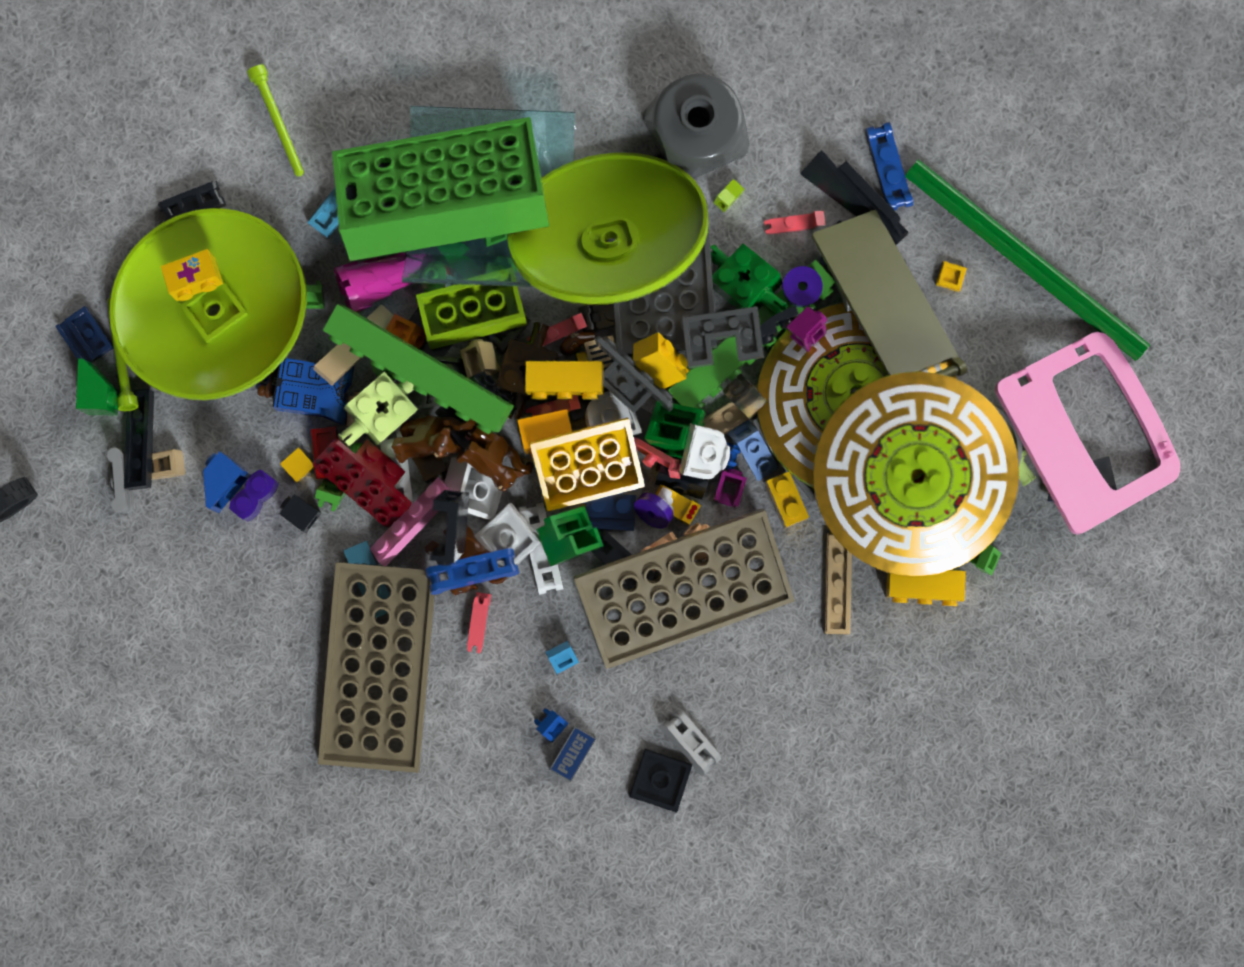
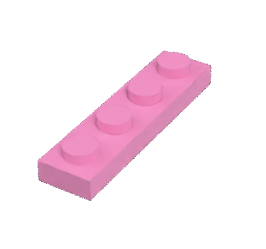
[370,478,450,566]

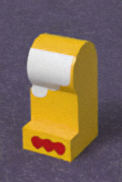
[655,485,701,526]

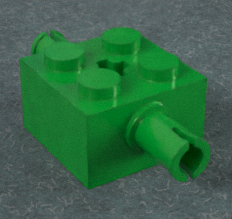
[710,243,788,315]

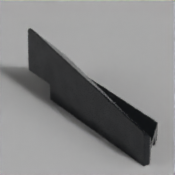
[801,150,909,245]

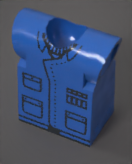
[272,358,355,426]

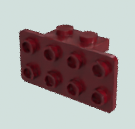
[313,439,412,528]

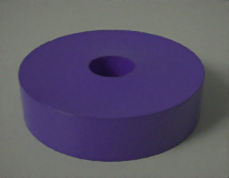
[782,266,823,307]
[634,493,673,529]

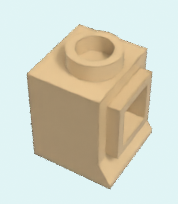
[460,339,501,378]

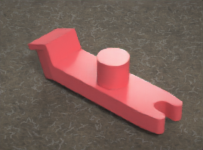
[764,211,826,234]
[527,313,587,346]
[525,395,581,417]
[634,437,681,479]
[467,592,491,654]

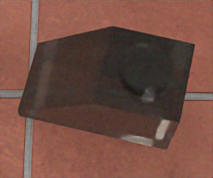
[722,373,767,419]

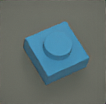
[545,641,579,674]

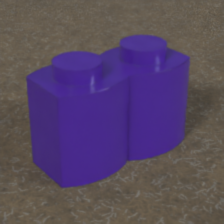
[229,469,279,522]

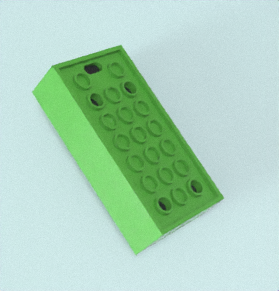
[332,117,549,261]

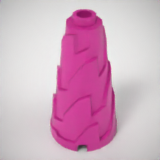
[334,250,434,313]

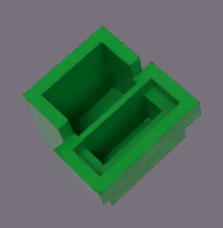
[645,401,705,458]
[536,506,604,567]

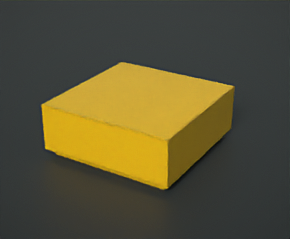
[936,261,967,292]
[280,447,315,483]

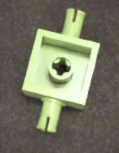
[338,372,418,448]

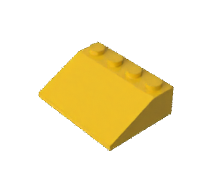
[529,417,645,512]

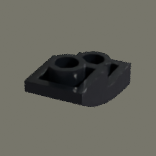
[760,306,799,345]

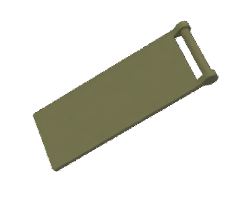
[812,210,967,377]

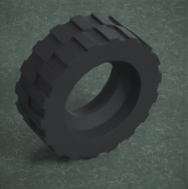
[0,477,38,522]

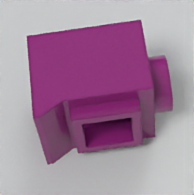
[787,306,828,352]
[713,468,747,508]

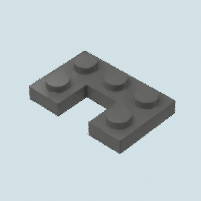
[682,307,764,369]

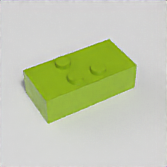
[416,270,527,350]

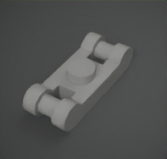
[107,448,134,514]
[660,710,721,776]

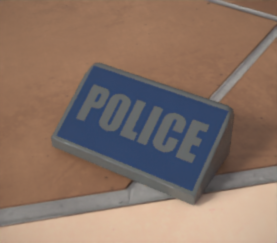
[549,726,597,782]

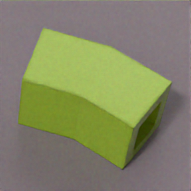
[713,179,745,213]

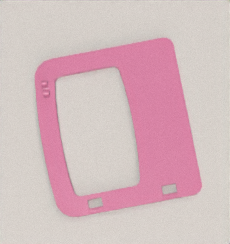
[995,332,1180,535]

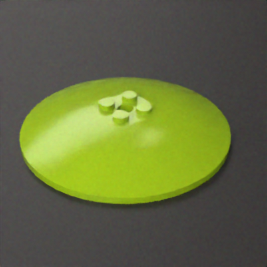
[109,208,307,400]

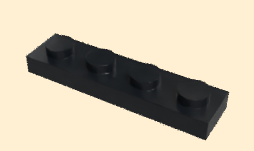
[124,389,154,491]

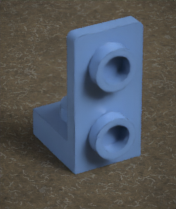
[728,420,778,481]

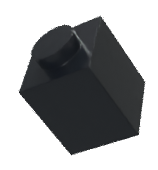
[279,494,321,533]

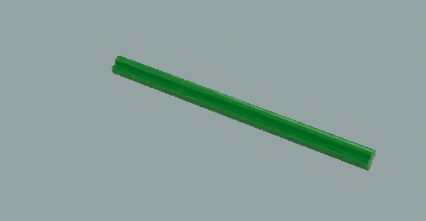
[905,159,1150,361]

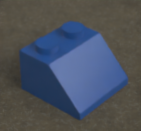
[203,451,251,513]

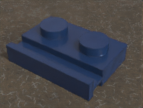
[55,306,114,363]
[586,494,636,531]

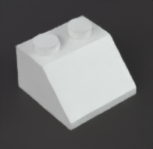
[445,457,502,520]

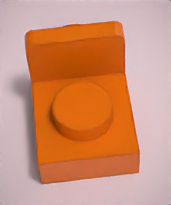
[386,314,426,349]

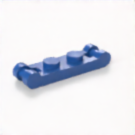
[865,122,913,210]
[425,548,520,595]

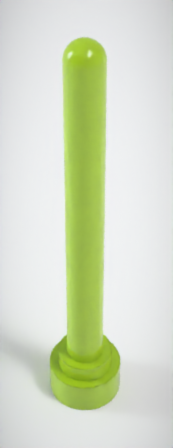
[246,64,304,177]
[107,297,138,411]

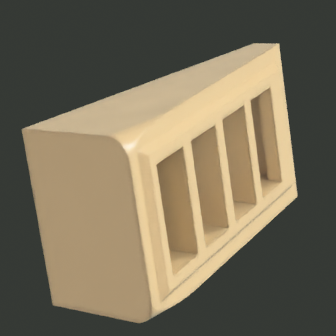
[152,449,185,480]

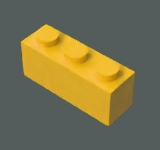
[525,361,604,399]
[886,570,966,606]

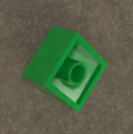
[76,359,119,416]

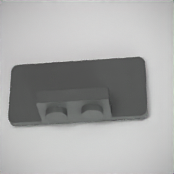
[595,336,673,414]

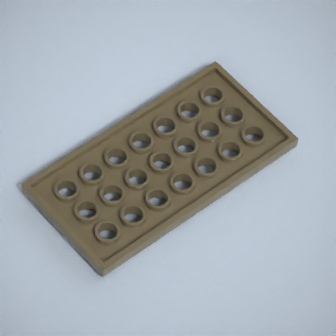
[573,508,795,669]
[318,562,435,773]

